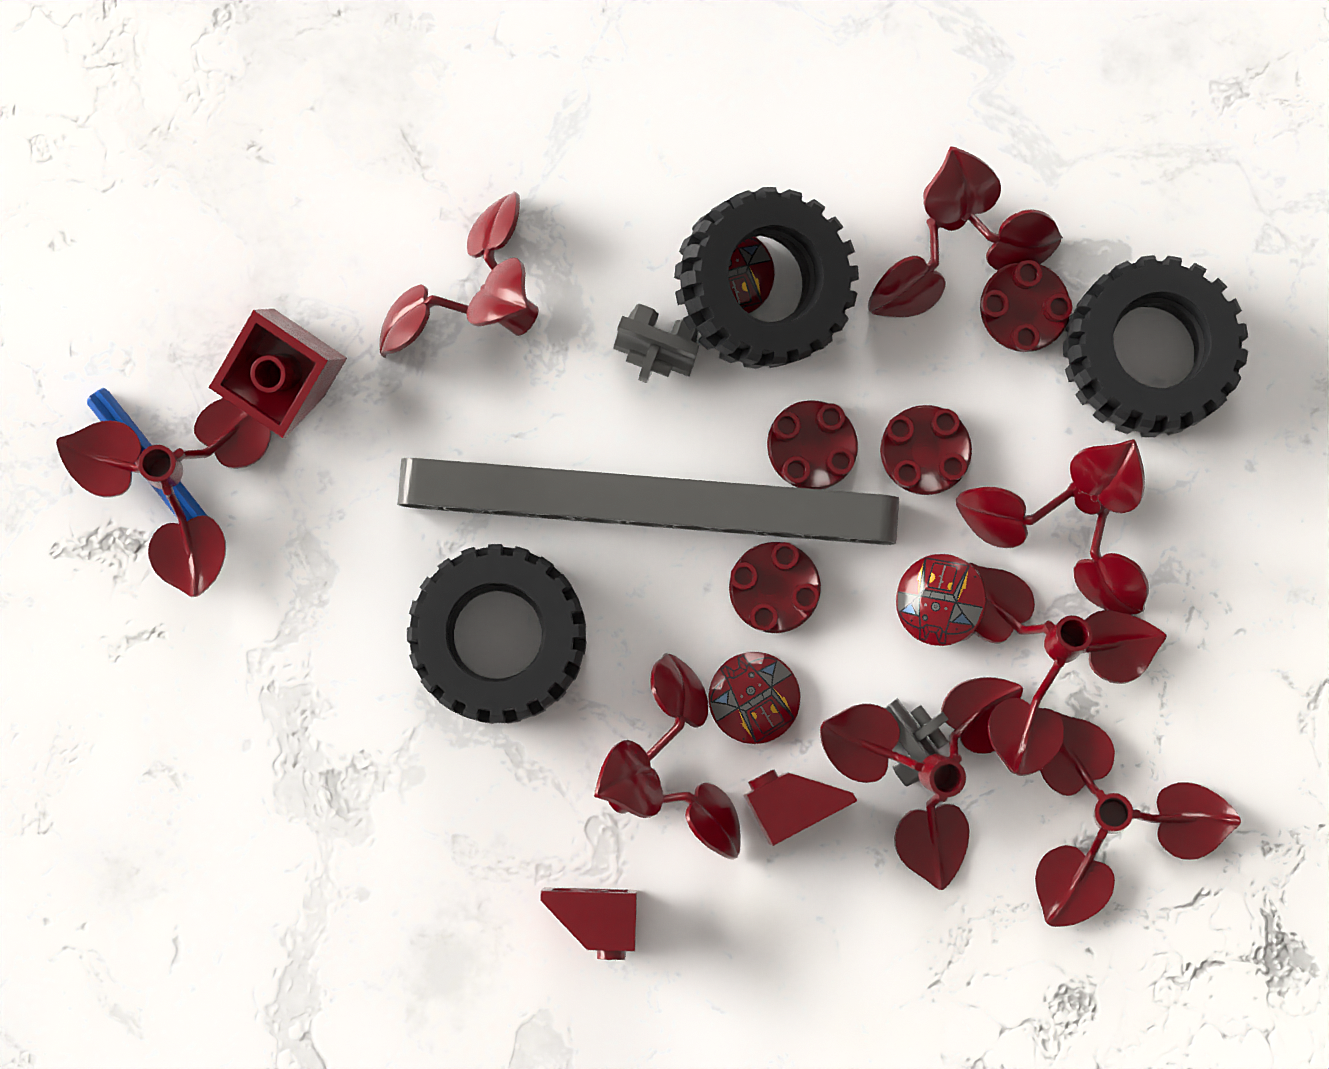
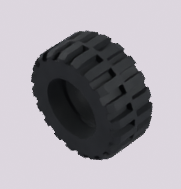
[674,187,859,369]
[1063,255,1248,437]
[407,544,587,724]

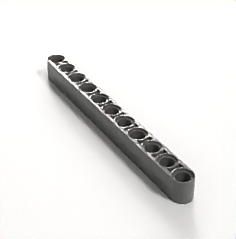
[397,458,899,545]

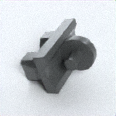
[613,303,700,383]
[885,698,949,787]

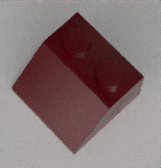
[208,309,347,438]
[743,769,857,846]
[540,887,637,960]

